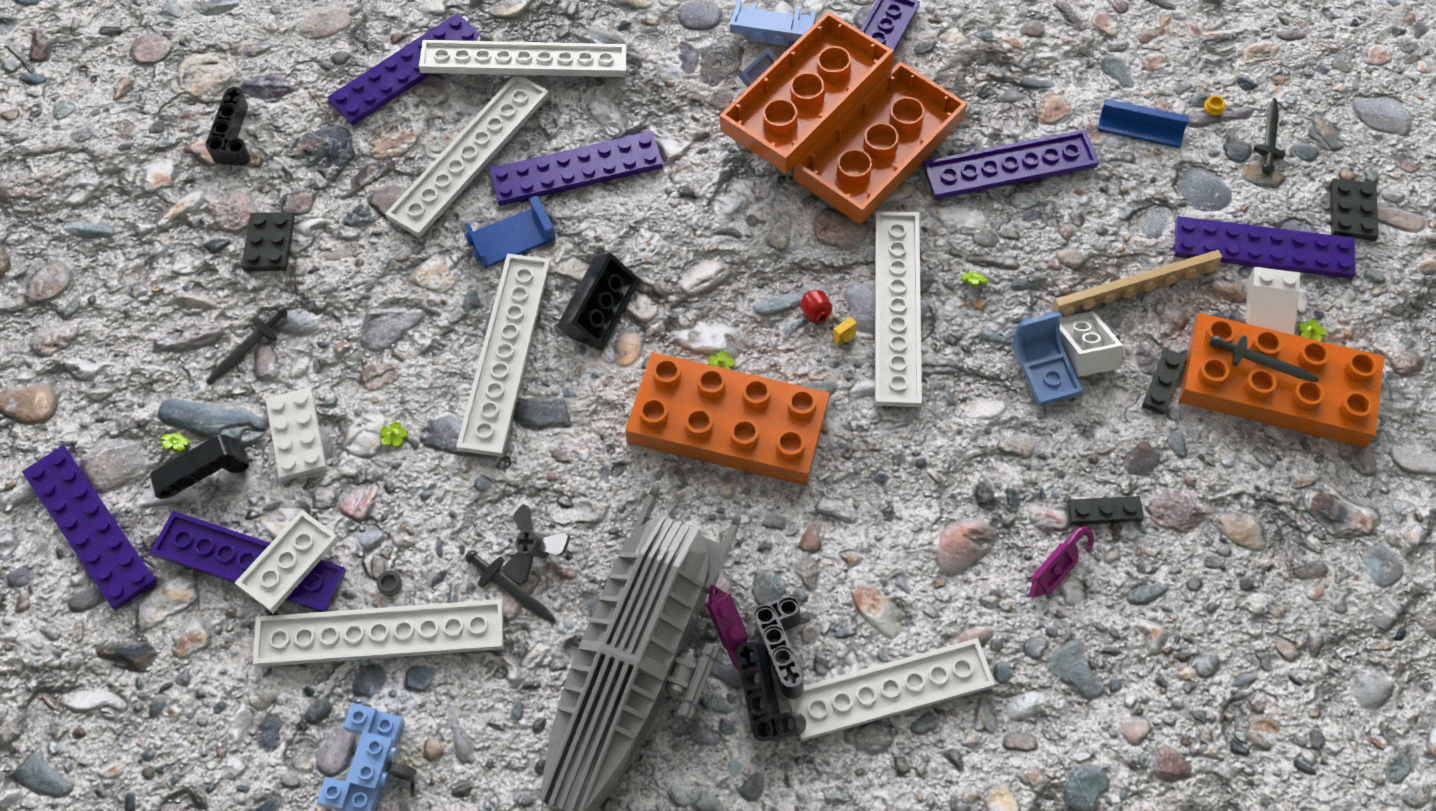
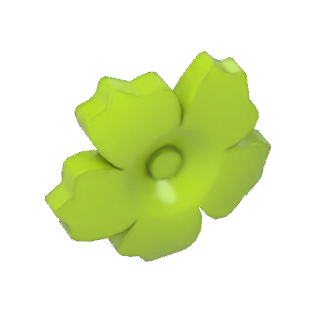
[961,272,988,288]
[1298,319,1327,341]
[708,351,735,370]
[380,421,408,448]
[160,433,190,453]

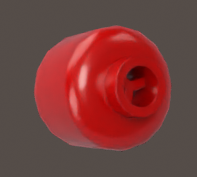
[800,290,833,323]

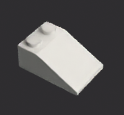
[1246,267,1300,335]
[1060,311,1123,377]

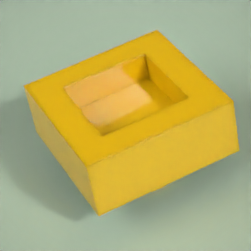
[833,317,857,346]

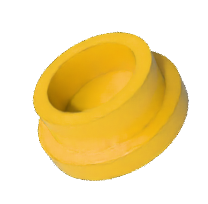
[1204,96,1226,116]

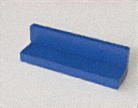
[1097,98,1189,148]

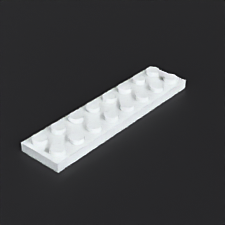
[787,638,995,741]

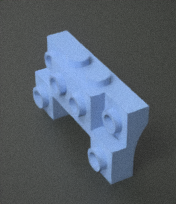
[730,0,816,46]
[317,703,405,811]

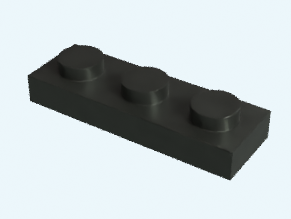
[1141,348,1186,415]
[1067,496,1144,525]

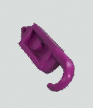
[1028,527,1094,598]
[706,585,757,672]

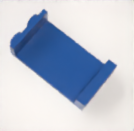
[464,196,556,269]

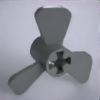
[503,504,570,583]

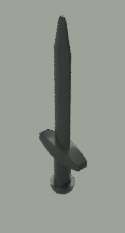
[1254,98,1286,175]
[207,306,288,384]
[1209,335,1319,382]
[465,550,556,623]

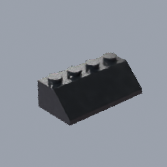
[557,252,640,350]

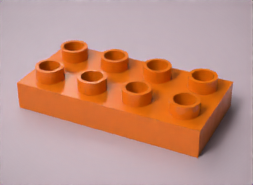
[719,11,894,174]
[794,61,967,225]
[1178,313,1384,448]
[625,352,830,486]

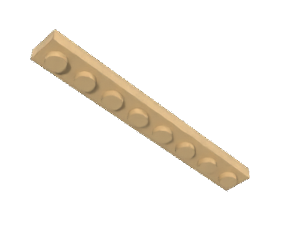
[1051,250,1222,316]

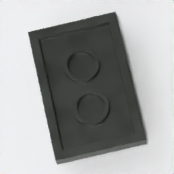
[1330,178,1379,241]
[241,212,295,271]

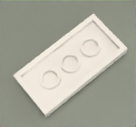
[265,387,328,482]
[235,510,339,613]

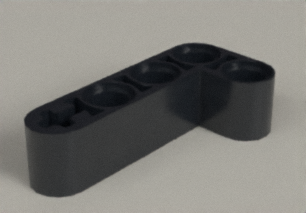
[206,87,251,166]
[150,435,249,499]
[754,596,804,699]
[736,642,806,741]

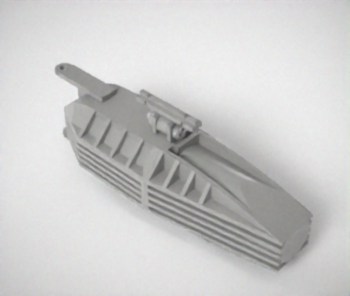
[540,485,741,811]

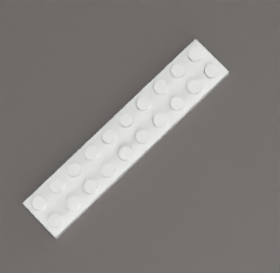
[419,40,626,77]
[385,75,549,238]
[875,211,922,407]
[456,254,551,457]
[253,599,504,667]

